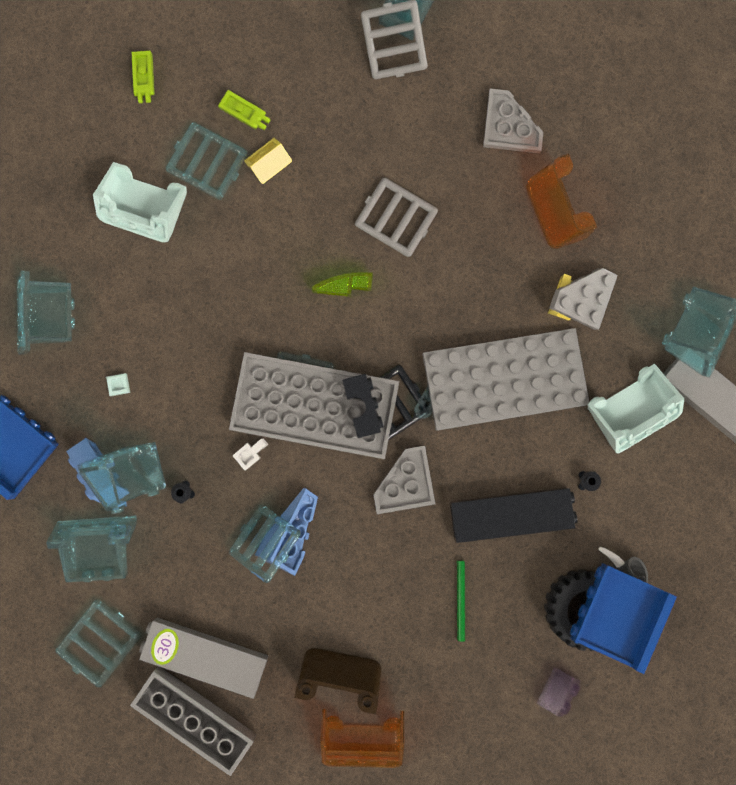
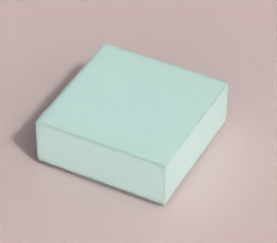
[106,373,130,396]

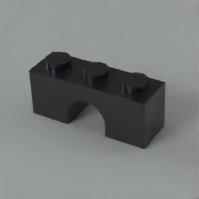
[342,374,384,438]

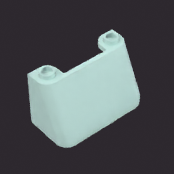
[93,162,187,242]
[588,364,684,453]

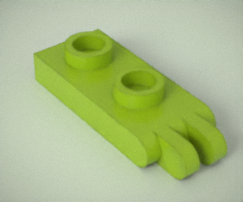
[132,51,155,104]
[218,90,271,130]

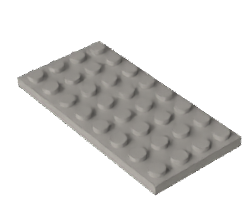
[422,328,589,431]
[229,352,399,459]

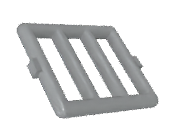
[361,0,428,79]
[355,178,438,257]

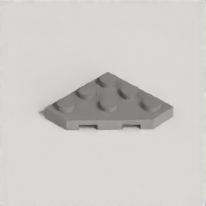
[483,89,543,153]
[549,268,618,330]
[374,446,435,514]

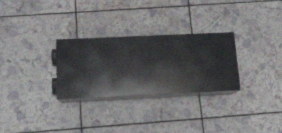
[450,488,577,543]

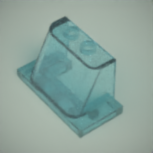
[17,271,75,355]
[46,516,137,582]

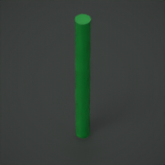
[457,560,465,642]

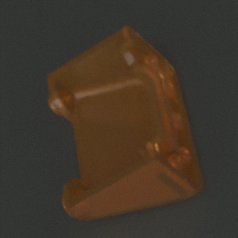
[526,153,597,249]

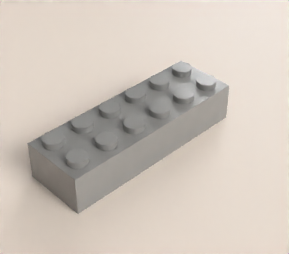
[130,666,257,776]

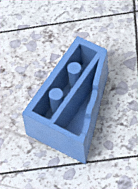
[66,438,128,507]

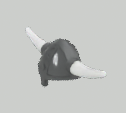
[598,547,648,583]

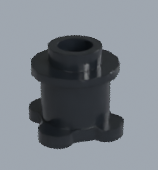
[578,471,601,491]
[171,481,195,504]

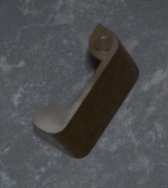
[294,648,382,715]

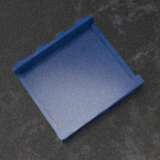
[0,395,59,500]
[570,563,677,674]

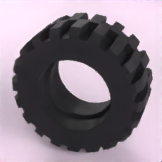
[544,570,596,651]

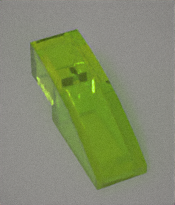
[312,272,373,297]

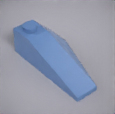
[255,488,318,576]

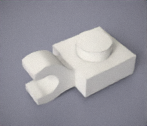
[233,438,268,471]

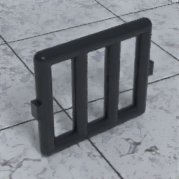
[379,365,430,440]

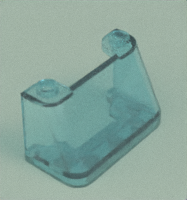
[662,287,736,378]
[77,442,166,514]

